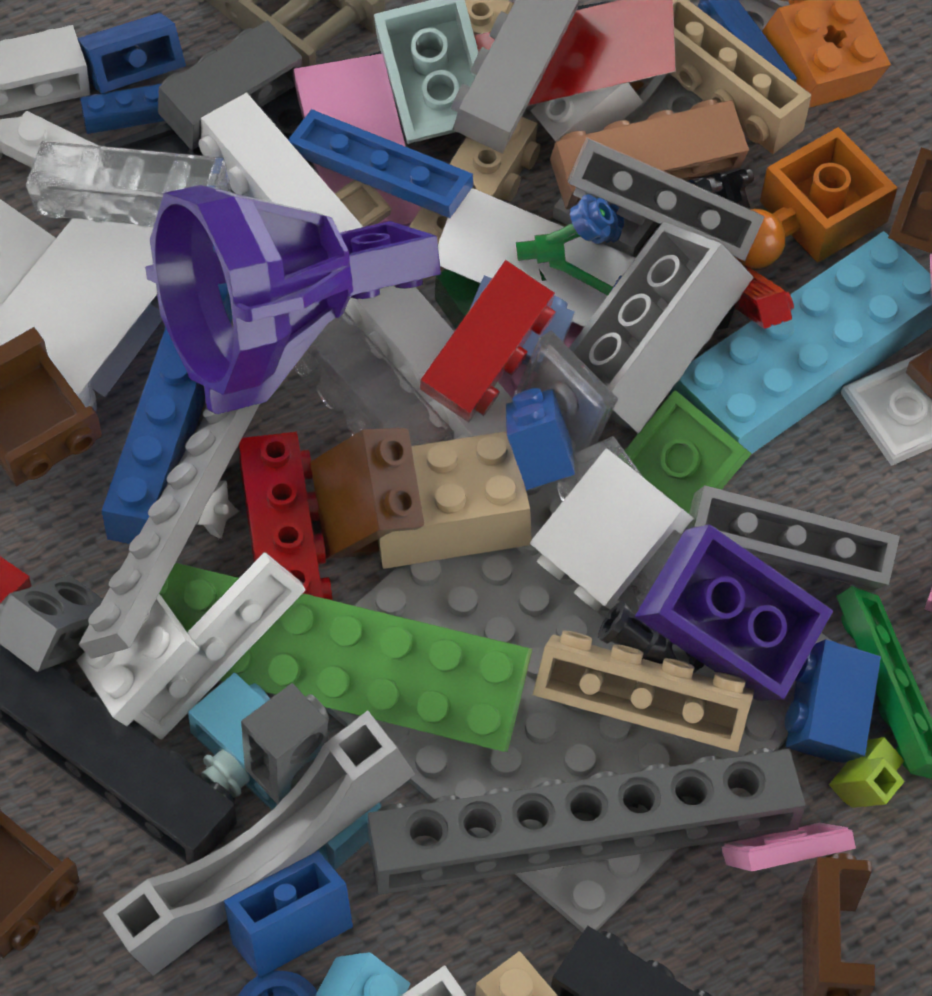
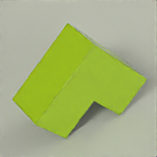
[829,737,905,808]

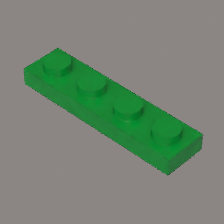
[836,586,932,779]

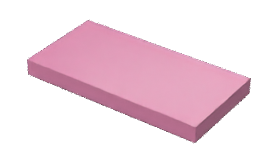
[293,53,421,227]

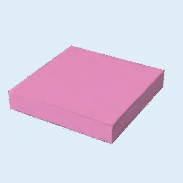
[721,823,856,872]

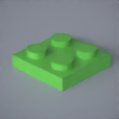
[619,390,752,514]

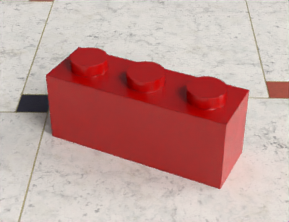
[420,260,556,423]

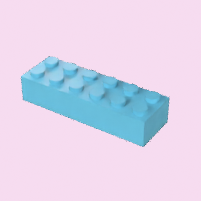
[669,231,932,453]

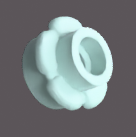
[201,749,250,798]

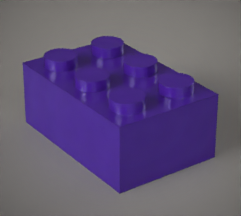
[635,524,833,701]

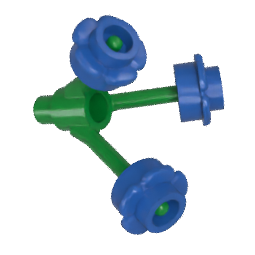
[516,194,624,296]

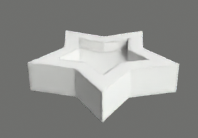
[196,481,239,539]

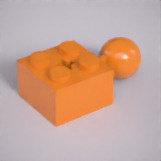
[762,0,891,108]
[734,127,898,269]

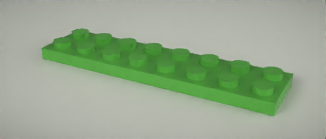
[159,563,533,752]

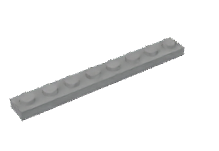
[79,404,260,659]

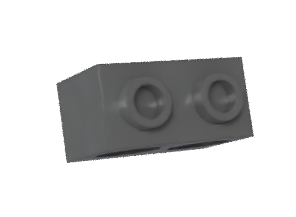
[0,575,103,672]
[241,683,329,805]

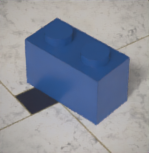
[77,12,186,94]
[506,388,575,490]
[785,639,881,763]
[224,851,353,978]

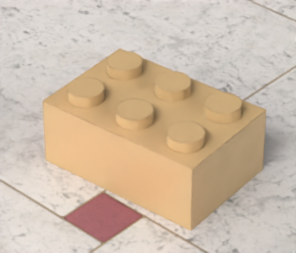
[378,431,532,569]

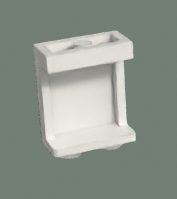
[530,448,694,612]

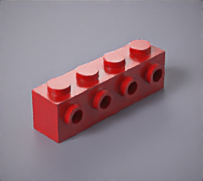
[238,431,333,601]

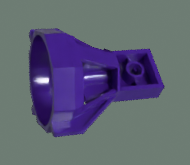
[145,185,441,414]

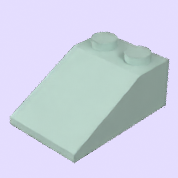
[374,0,479,144]

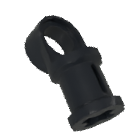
[598,601,704,673]

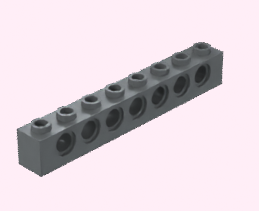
[367,748,806,895]

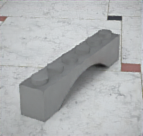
[103,710,415,976]

